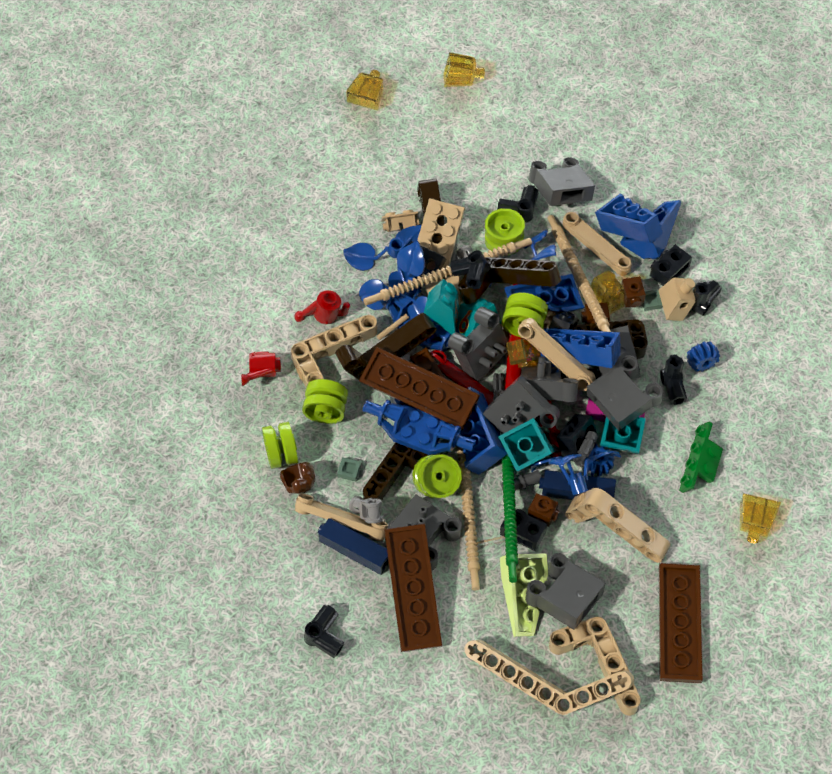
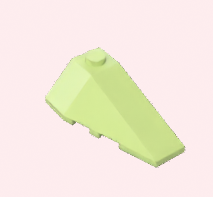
[500,554,548,637]

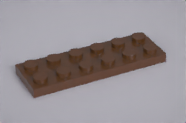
[359,347,480,431]
[384,524,442,652]
[658,563,703,684]

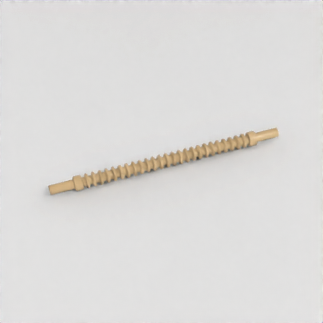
[547,215,611,332]
[363,238,532,306]
[457,434,480,591]

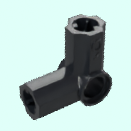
[497,185,539,222]
[450,250,491,290]
[691,280,722,316]
[660,354,687,405]
[304,604,345,658]

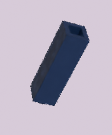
[539,470,616,500]
[317,518,389,575]

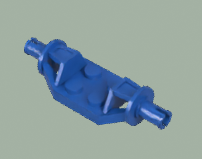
[383,283,459,352]
[363,400,476,455]

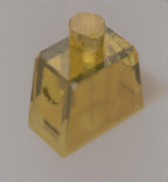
[443,52,485,87]
[346,70,383,111]
[590,270,624,315]
[740,493,781,543]

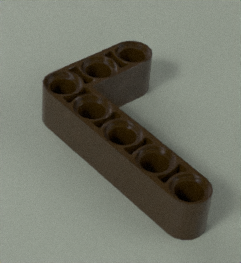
[458,257,561,304]
[335,313,437,380]

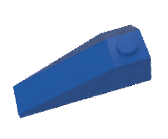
[620,200,681,259]
[504,274,584,312]

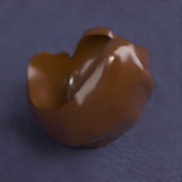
[280,462,316,494]

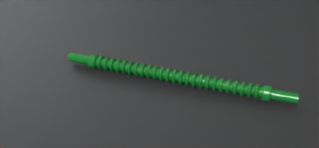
[501,454,519,583]

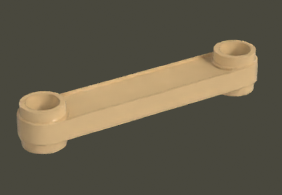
[563,212,632,276]
[518,318,596,391]
[295,494,388,541]

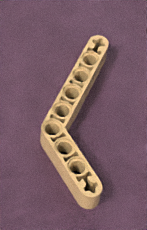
[464,640,634,715]

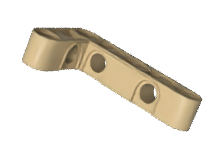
[291,315,377,387]
[565,488,671,563]
[549,617,640,716]

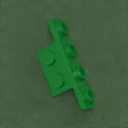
[679,421,723,493]

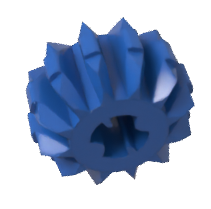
[687,341,720,372]
[586,443,615,477]

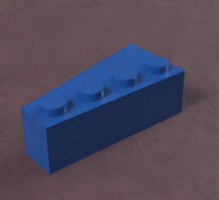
[595,193,663,243]
[541,328,621,368]
[460,387,507,475]

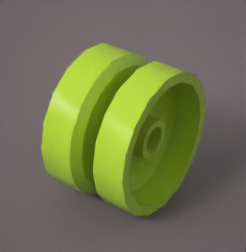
[485,209,525,256]
[501,293,548,338]
[302,379,348,424]
[262,421,298,469]
[412,454,462,498]

